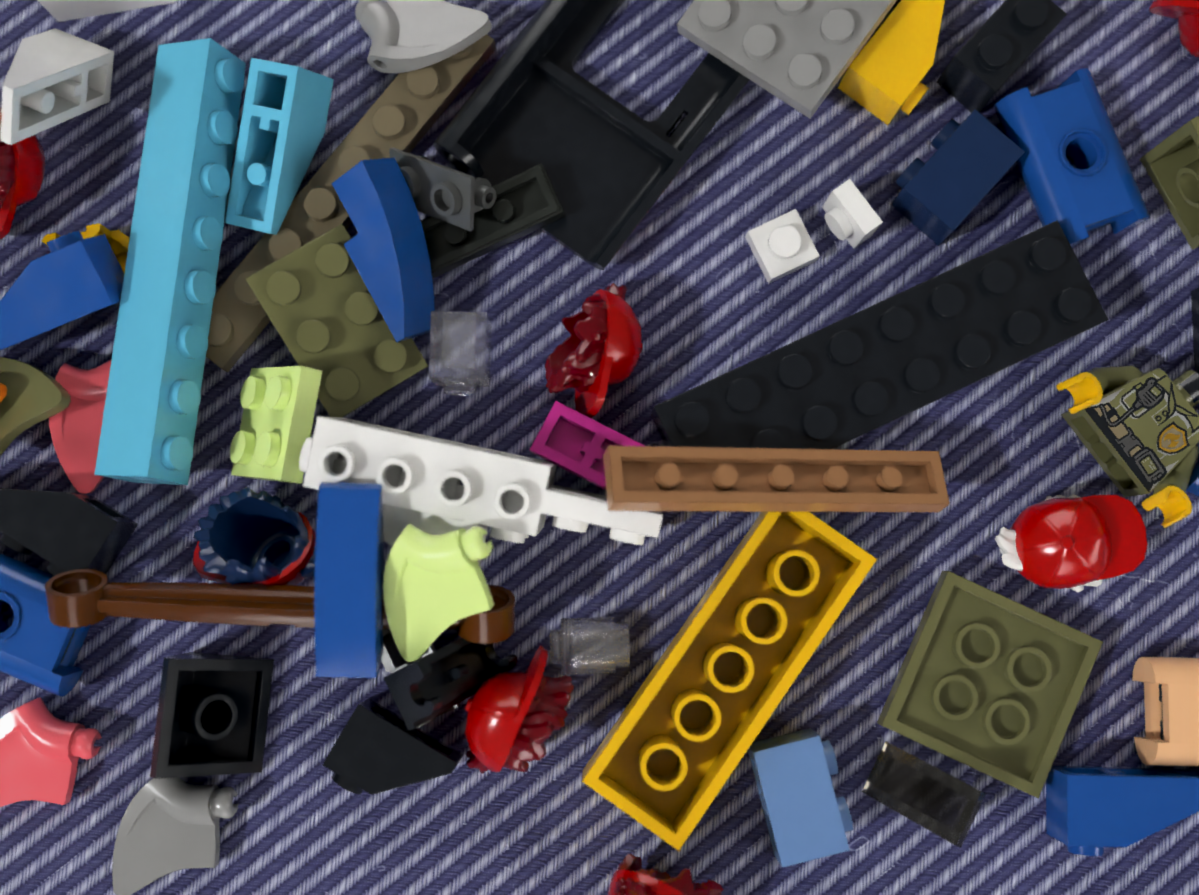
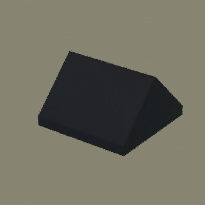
[150,652,274,779]

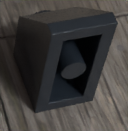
[322,698,463,795]

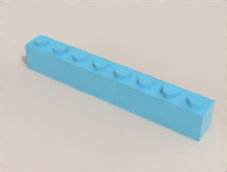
[94,38,246,485]

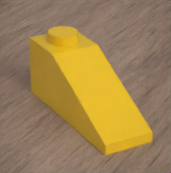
[838,0,945,125]

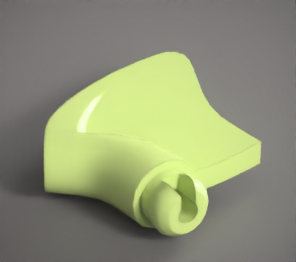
[383,524,494,662]

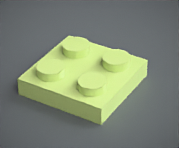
[230,366,322,484]

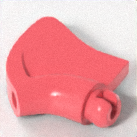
[49,360,111,494]
[0,697,102,807]

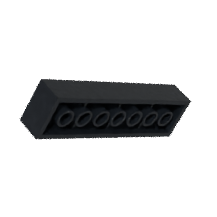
[651,220,1109,512]

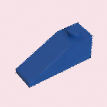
[0,230,124,350]
[1046,766,1199,856]

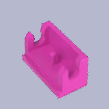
[530,401,645,490]

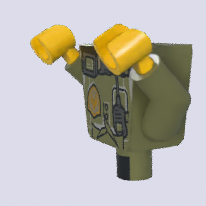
[1056,365,1199,528]

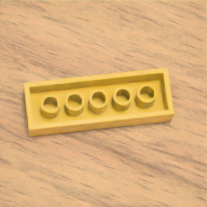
[582,512,877,851]

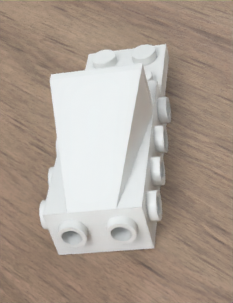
[299,416,663,565]

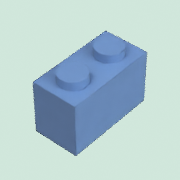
[748,728,853,868]

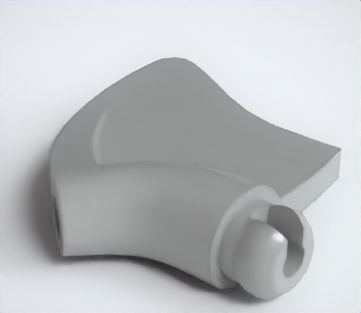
[355,0,492,73]
[112,777,239,895]

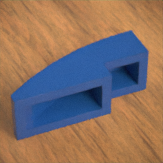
[331,157,435,342]
[314,482,385,678]

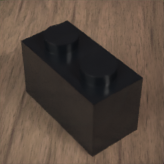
[936,0,1067,113]

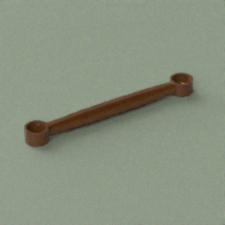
[45,569,515,644]

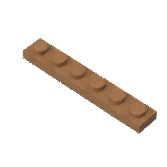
[603,446,950,512]

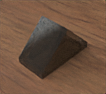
[862,741,986,848]

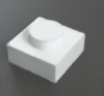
[822,179,883,249]
[745,209,820,284]

